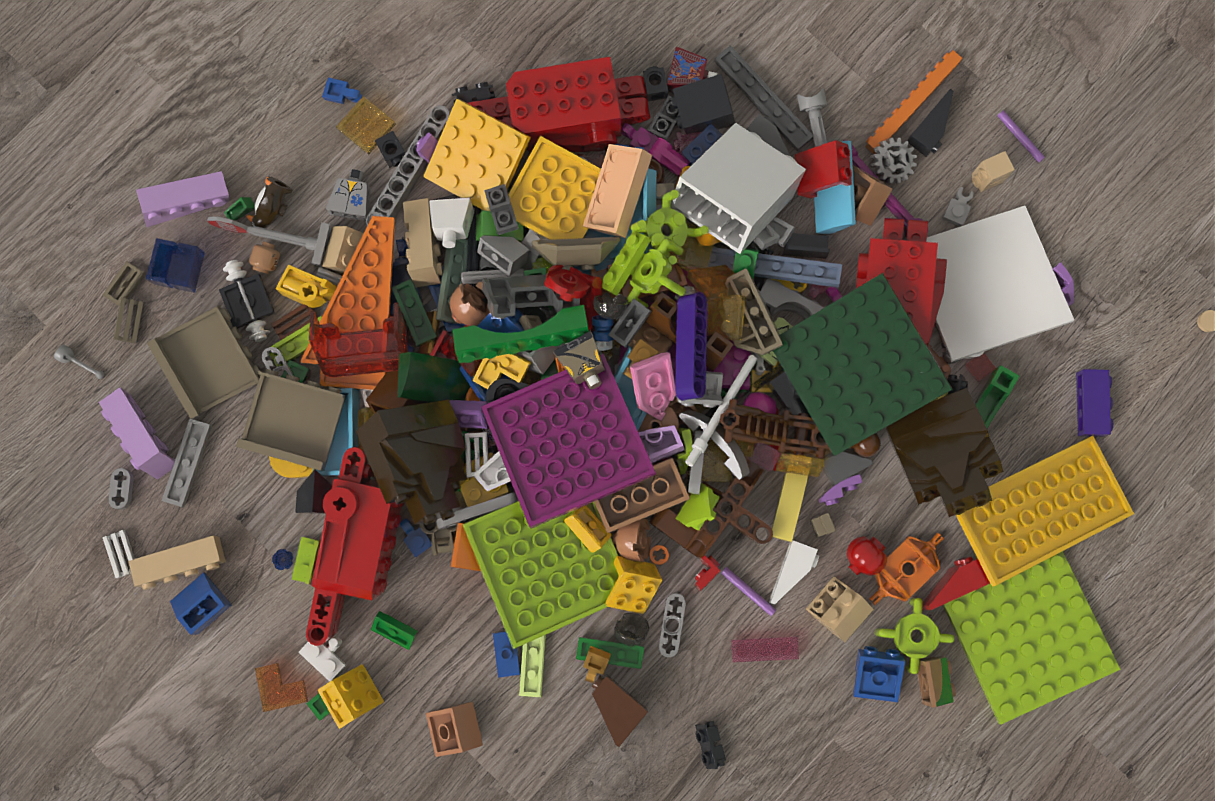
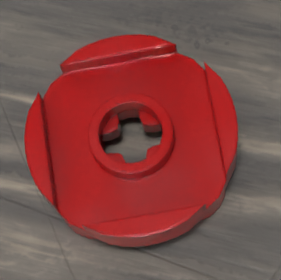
[544,265,590,302]

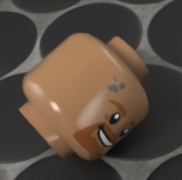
[249,241,280,274]

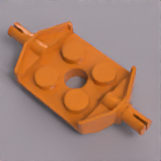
[869,533,944,605]

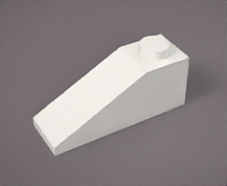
[769,540,819,604]

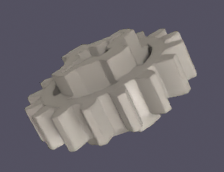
[871,137,917,184]

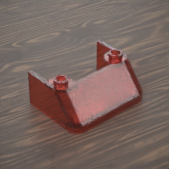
[309,303,408,377]

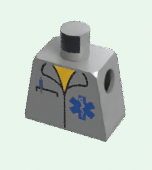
[326,169,371,221]

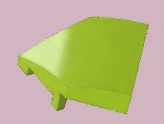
[674,427,692,475]
[676,483,719,530]

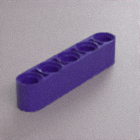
[675,292,707,401]

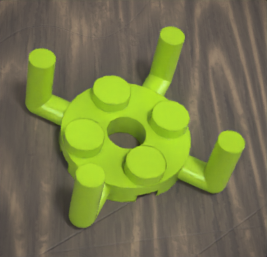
[631,190,709,265]
[627,238,686,308]
[875,598,954,674]

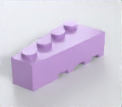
[99,387,176,479]

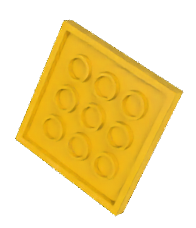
[423,99,531,211]
[508,136,601,240]

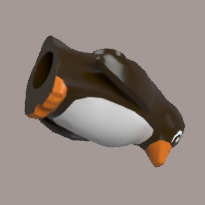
[246,177,293,228]

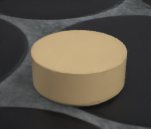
[1197,310,1215,332]

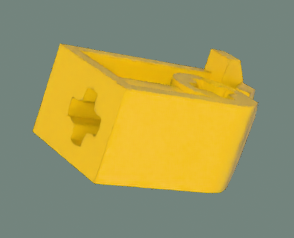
[276,265,337,308]

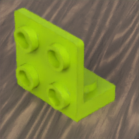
[291,537,321,585]

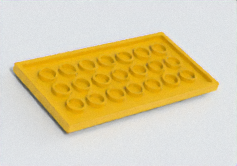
[956,436,1134,587]

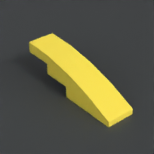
[772,454,811,542]

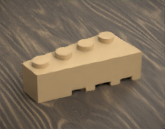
[403,198,443,287]

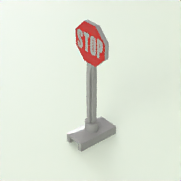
[207,216,332,268]

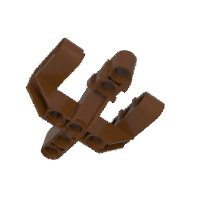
[649,438,773,559]

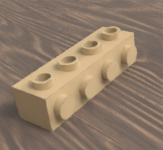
[128,535,226,590]

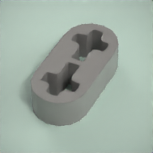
[109,468,134,510]

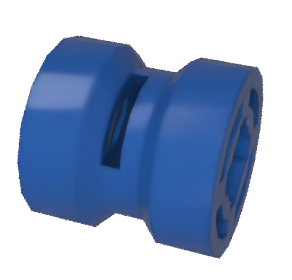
[592,315,614,342]

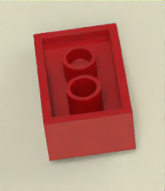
[922,556,990,610]

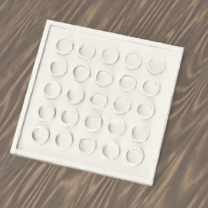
[926,206,1074,362]

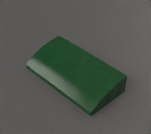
[397,352,471,402]

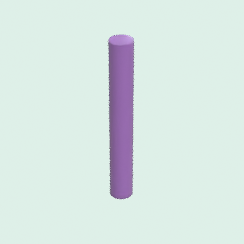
[997,110,1045,163]
[721,567,776,616]

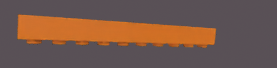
[865,50,963,154]

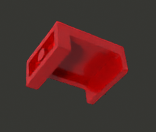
[795,140,852,199]

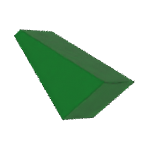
[224,197,255,221]

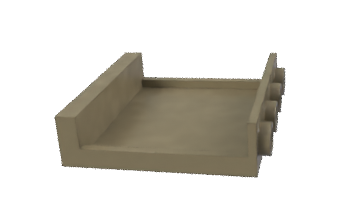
[147,305,262,419]
[236,369,346,471]

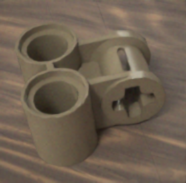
[420,522,457,556]

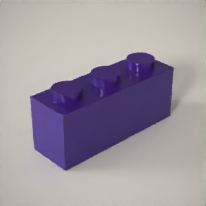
[1076,369,1114,437]

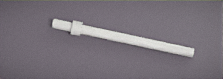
[685,355,757,467]

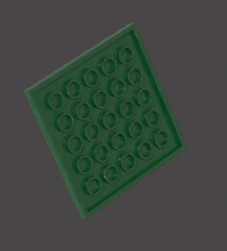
[773,273,952,456]

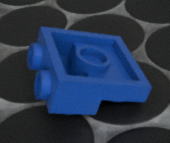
[853,646,905,702]

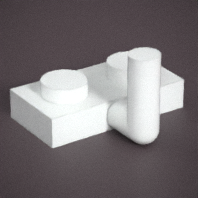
[299,638,346,681]

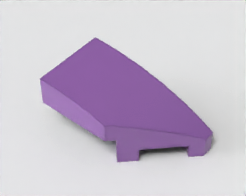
[1053,262,1074,306]

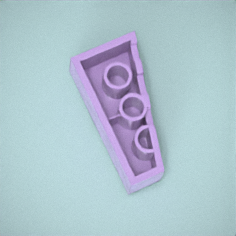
[136,171,229,227]
[638,425,685,464]

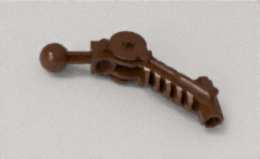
[720,399,881,460]

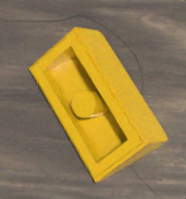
[564,505,612,553]

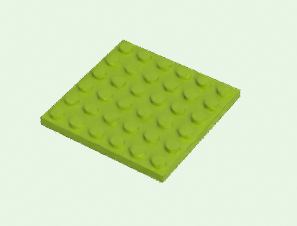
[462,501,619,649]
[943,551,1121,724]

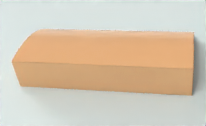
[583,144,652,238]

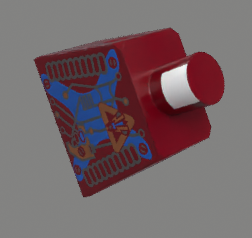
[667,47,717,92]

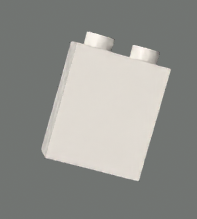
[671,123,806,254]

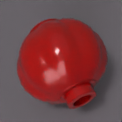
[847,536,887,576]

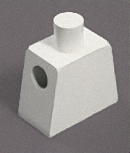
[429,198,474,248]

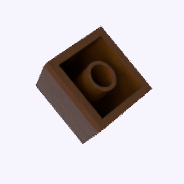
[366,362,429,414]
[592,674,648,747]

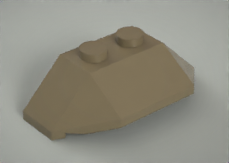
[531,237,620,270]
[718,268,783,355]

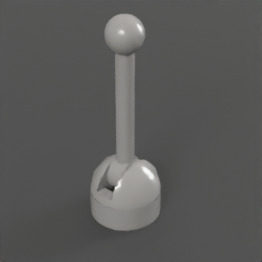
[54,344,105,379]

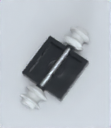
[219,260,275,342]

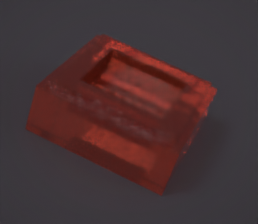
[965,353,996,382]

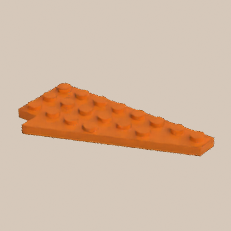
[301,216,395,390]

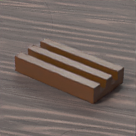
[271,304,318,340]

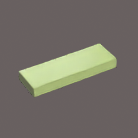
[519,635,546,697]

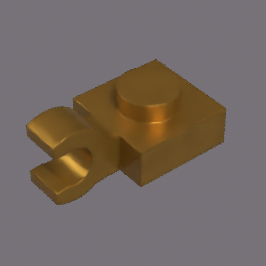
[623,339,658,379]
[583,646,611,683]

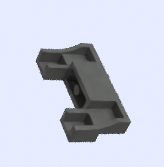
[482,275,580,319]

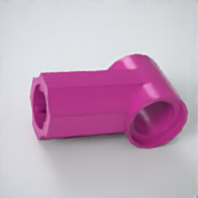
[648,138,690,177]

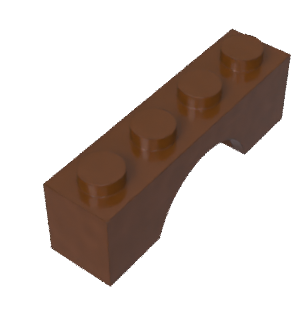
[645,292,734,371]

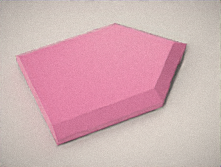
[630,352,676,421]

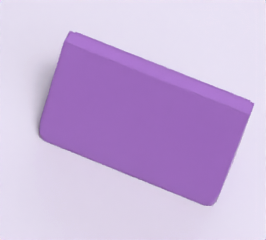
[450,400,488,429]

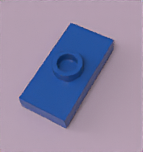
[493,632,521,678]

